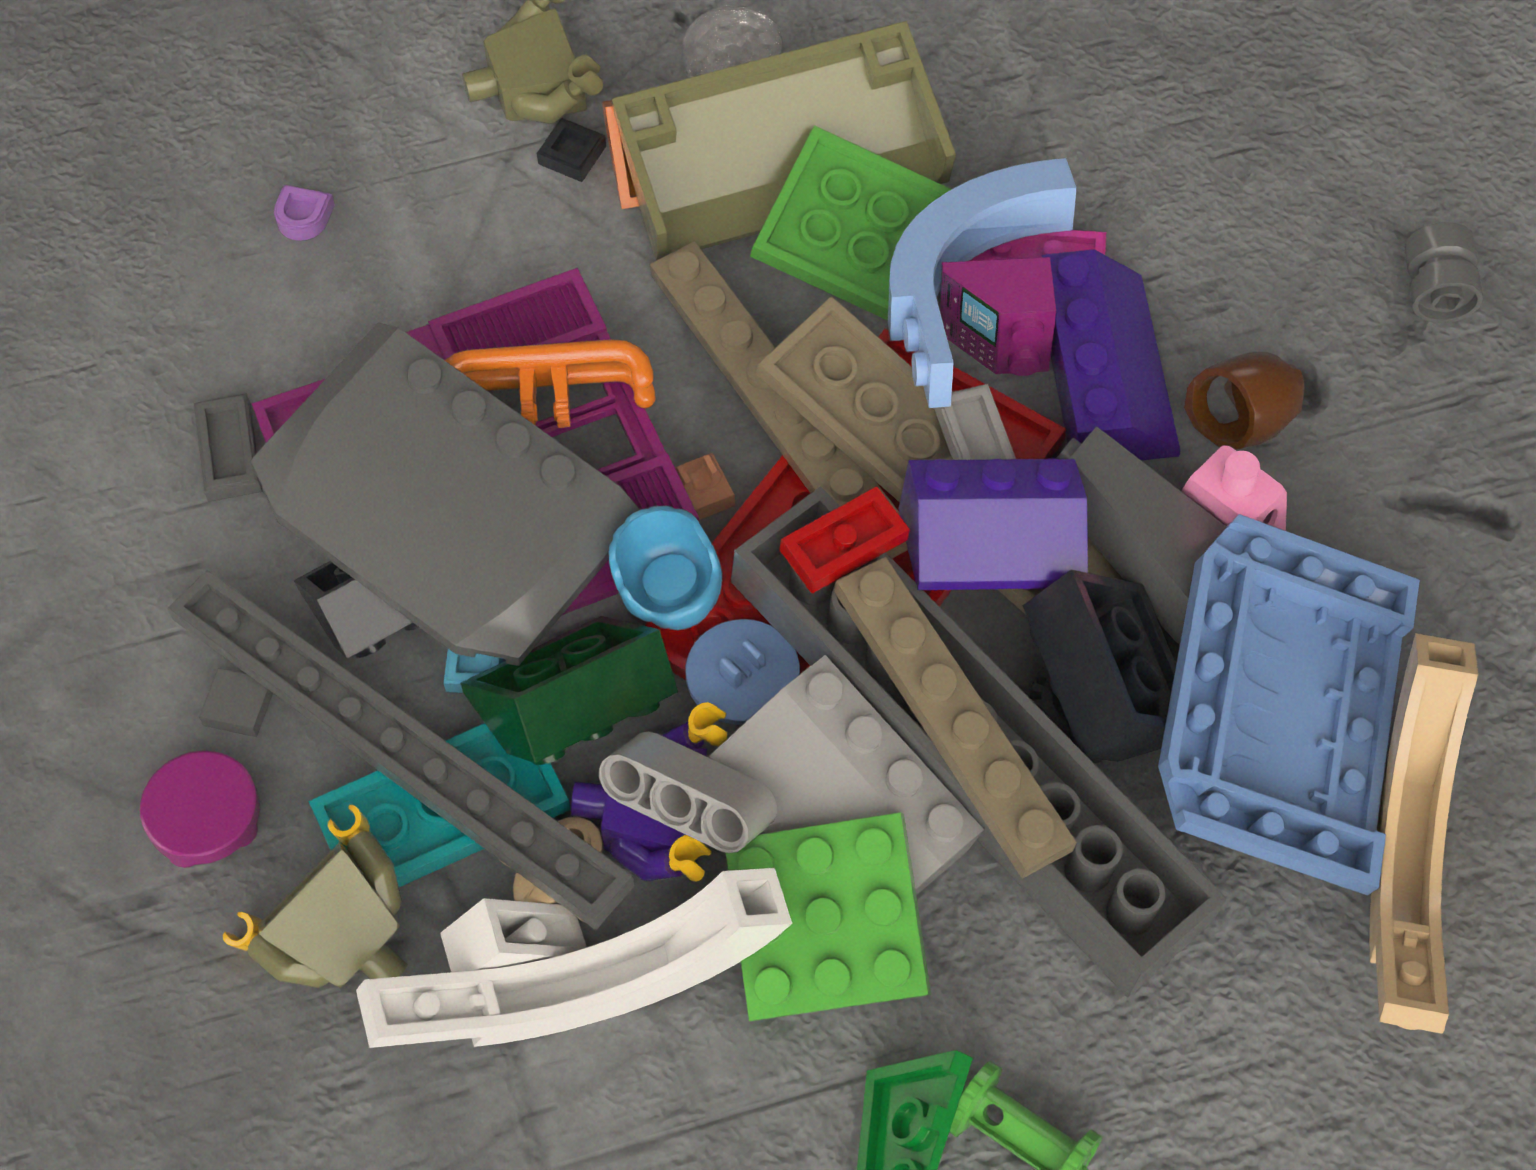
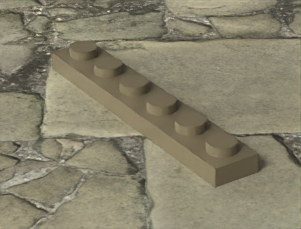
[834,557,1077,879]

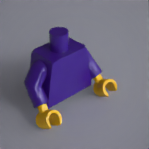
[571,702,727,882]

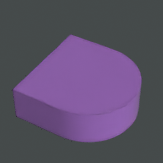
[274,185,335,241]

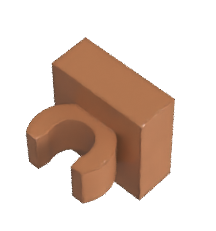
[675,453,735,520]

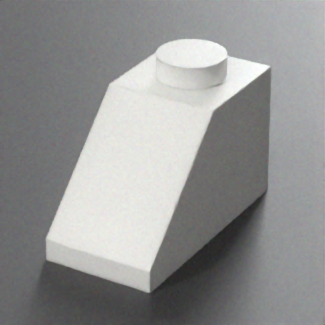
[440,898,587,972]

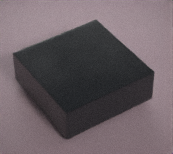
[537,118,607,182]

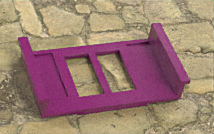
[406,268,700,616]

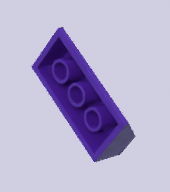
[1042,249,1181,461]

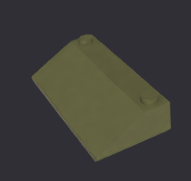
[612,21,956,260]

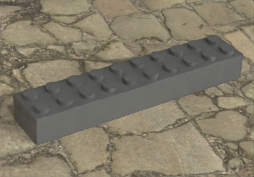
[731,486,1227,998]

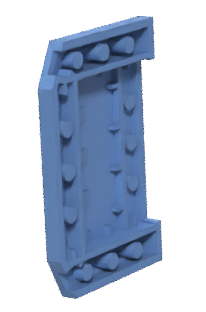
[1158,514,1420,896]

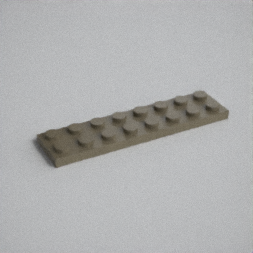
[755,296,1123,615]

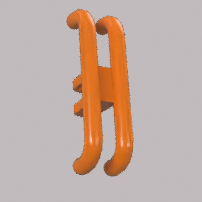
[445,339,656,428]

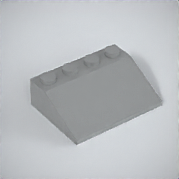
[708,655,984,895]

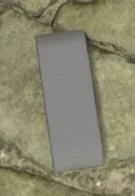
[599,731,777,853]

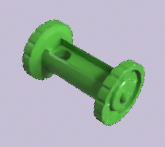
[949,1061,1103,1170]

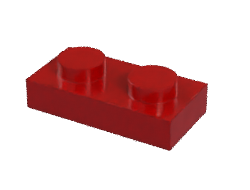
[779,486,910,594]

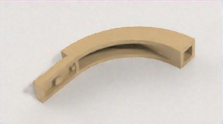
[1369,633,1478,1034]

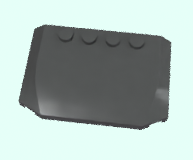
[250,322,640,666]

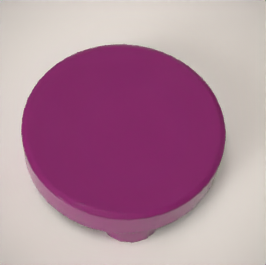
[140,751,260,868]

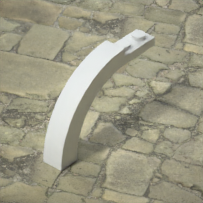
[356,868,792,1048]

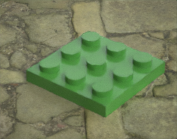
[750,125,951,320]
[726,812,931,1021]

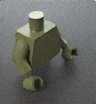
[462,0,603,124]

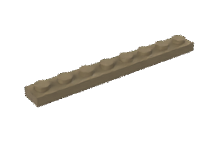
[649,241,908,558]

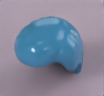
[608,506,722,630]

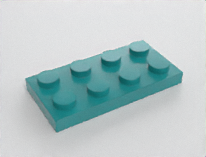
[309,723,571,887]

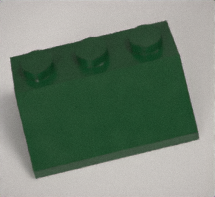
[460,616,678,765]

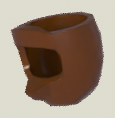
[1184,352,1305,450]

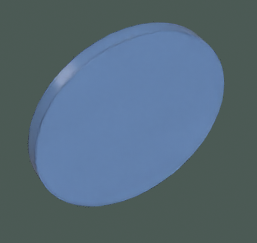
[686,619,800,725]

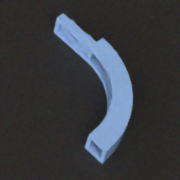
[888,158,1076,408]

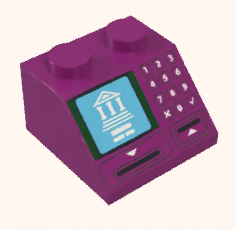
[939,257,1056,376]

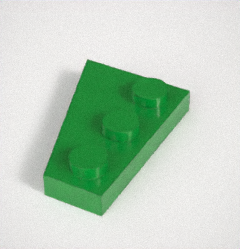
[857,1050,973,1170]

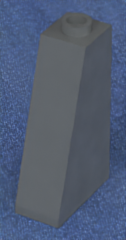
[1056,426,1226,644]

